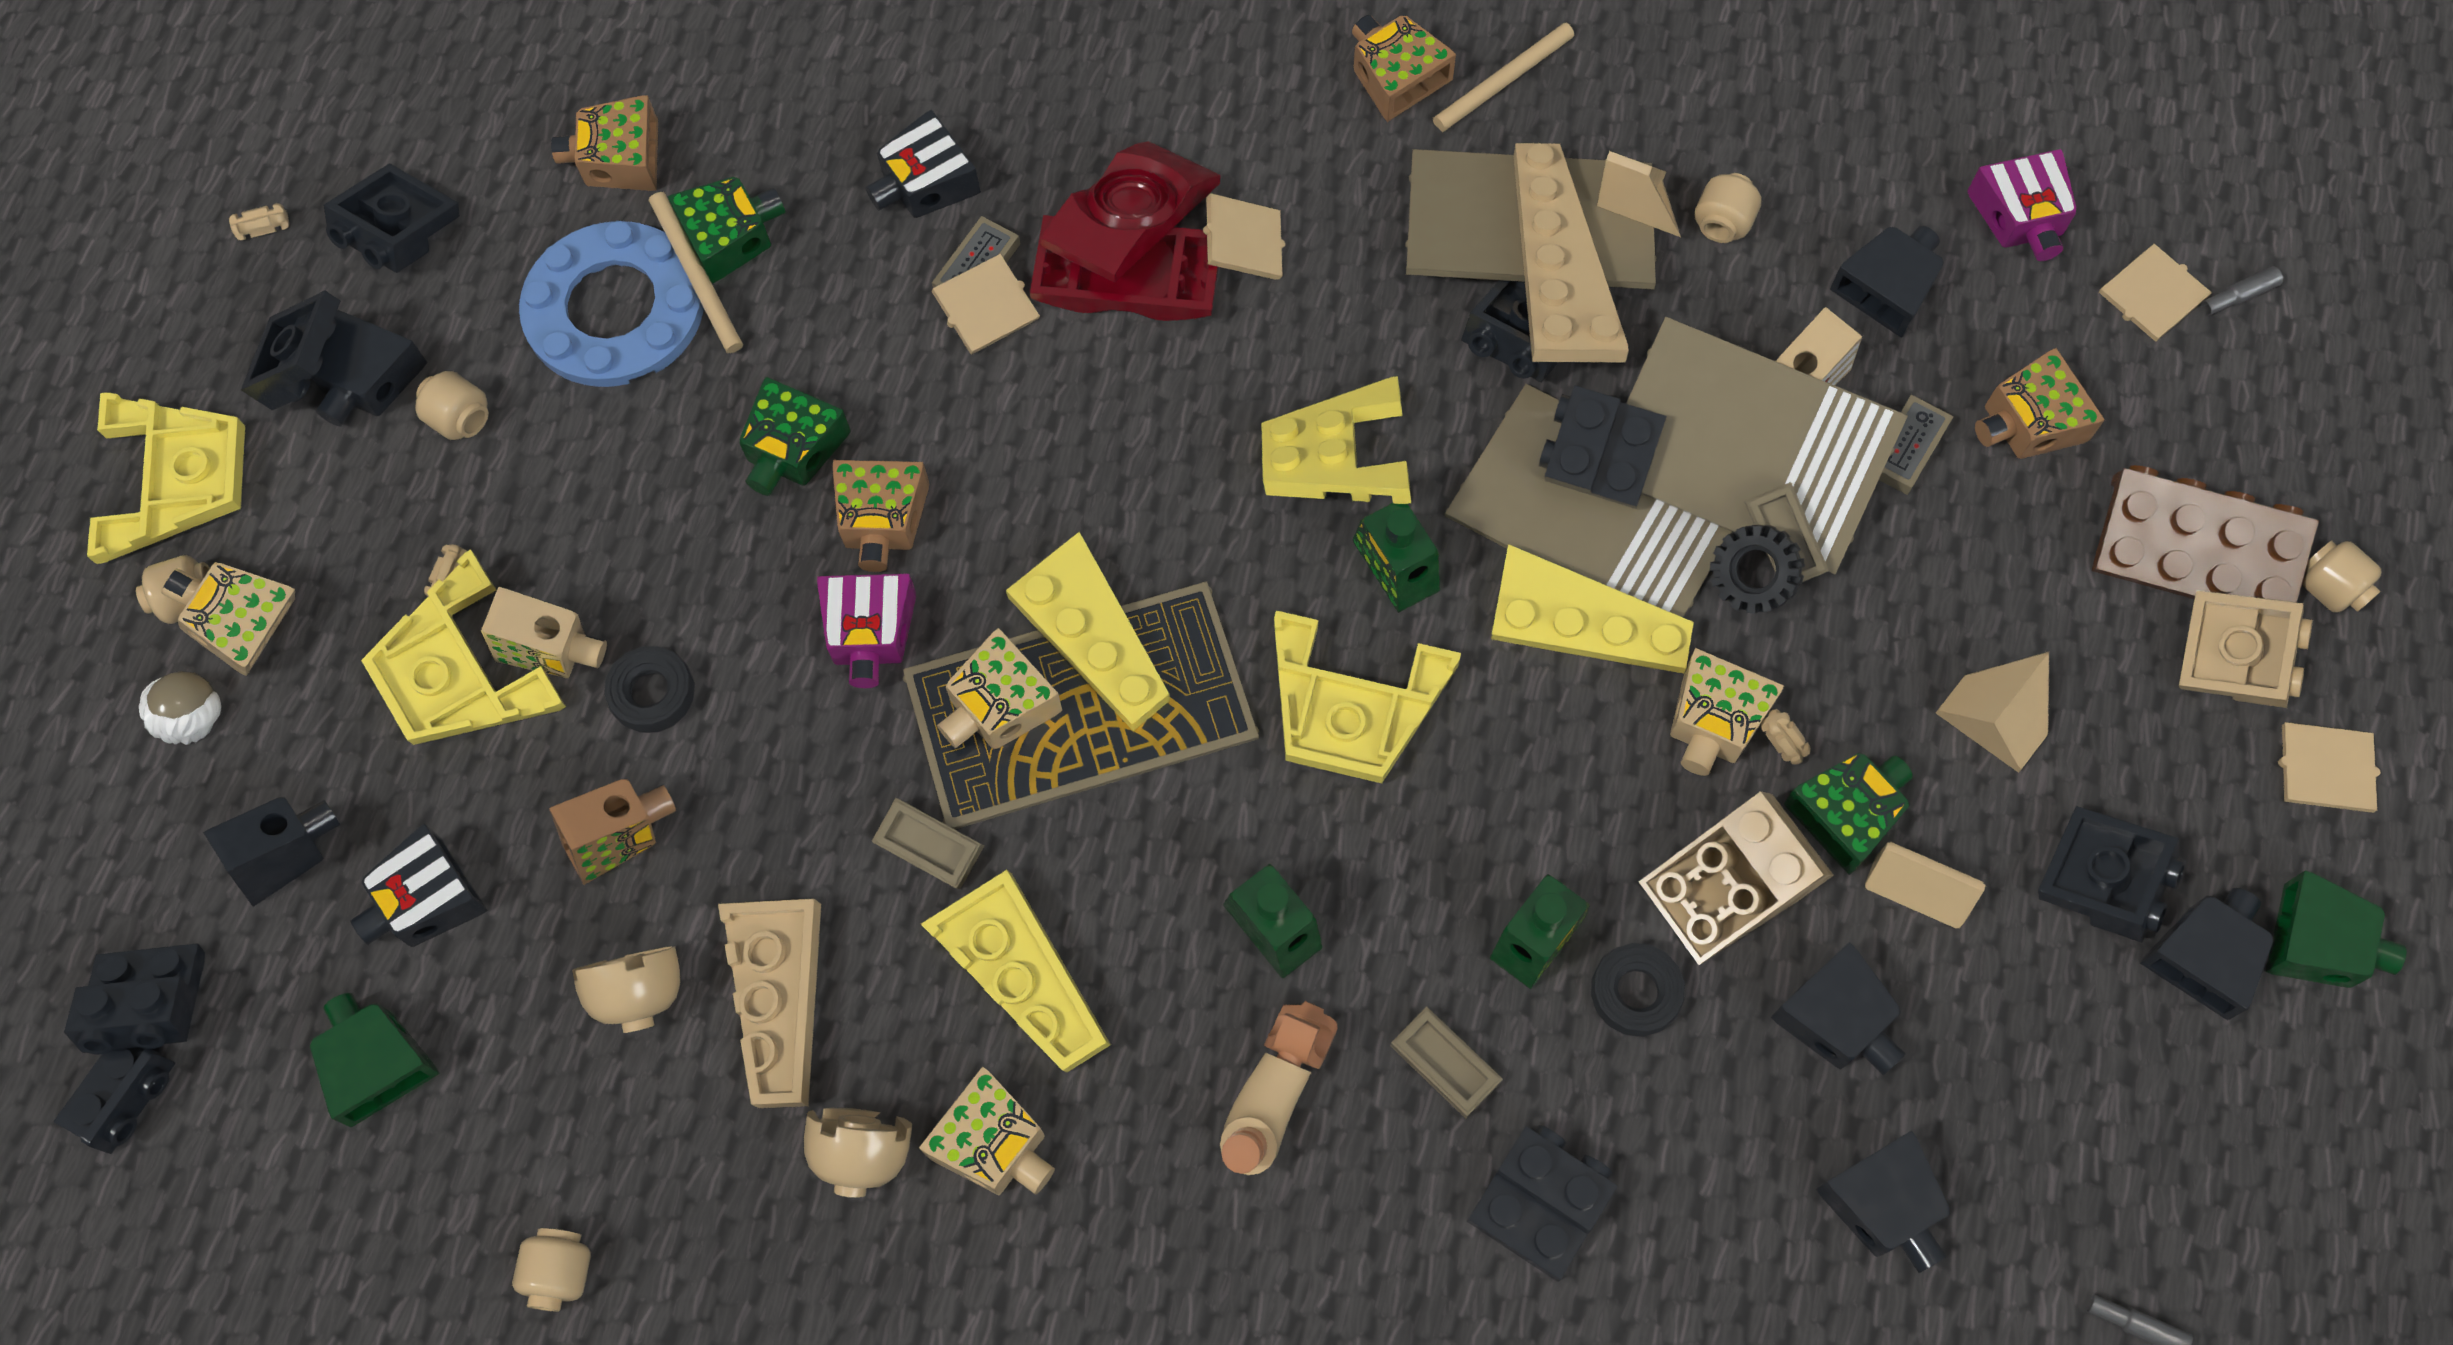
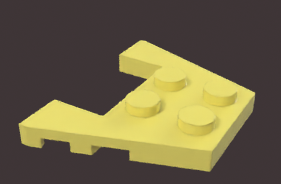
[1262,376,1411,504]
[87,393,245,564]
[361,550,566,745]
[1274,611,1461,783]

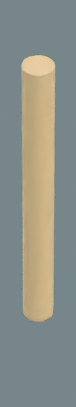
[1433,23,1574,132]
[649,192,743,353]

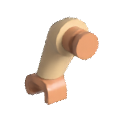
[1220,1001,1338,1175]

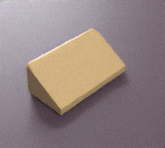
[1865,842,1986,928]

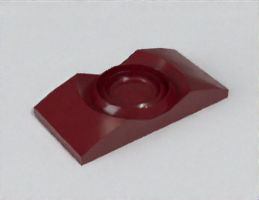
[1041,141,1220,283]
[1030,215,1218,321]

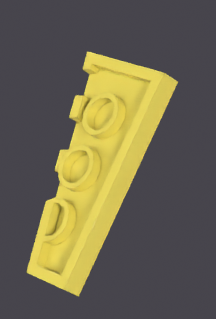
[1006,532,1170,731]
[1491,544,1694,674]
[921,870,1111,1072]

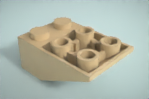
[1639,791,1834,965]

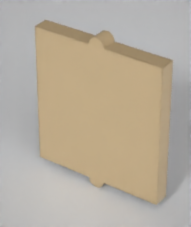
[1203,193,1285,279]
[2099,244,2212,342]
[932,254,1040,355]
[2278,722,2381,813]

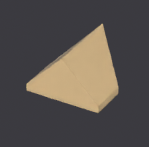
[1597,151,1681,237]
[1936,652,2049,773]

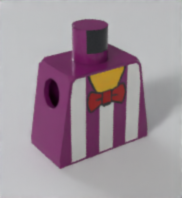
[1967,149,2076,261]
[817,574,916,688]

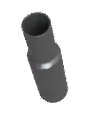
[2201,266,2283,316]
[2087,1294,2193,1345]

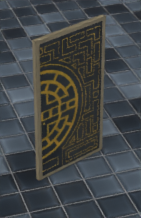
[903,581,1259,829]

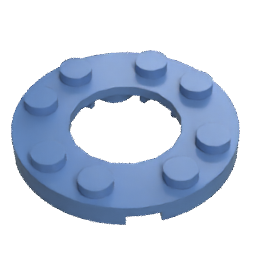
[519,221,704,387]

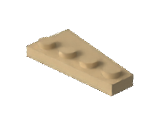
[718,899,821,1108]

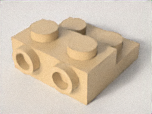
[2179,590,2313,708]

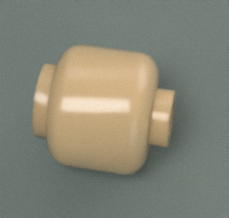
[1695,173,1761,243]
[415,371,489,440]
[2302,540,2381,612]
[136,555,210,624]
[512,1228,591,1312]

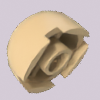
[572,946,680,1033]
[804,1108,912,1197]

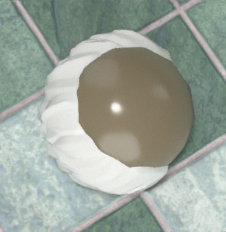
[139,671,221,745]

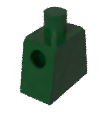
[1223,864,1322,979]
[2266,870,2407,988]
[310,993,440,1128]

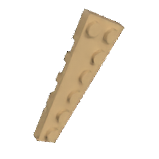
[1513,143,1629,362]

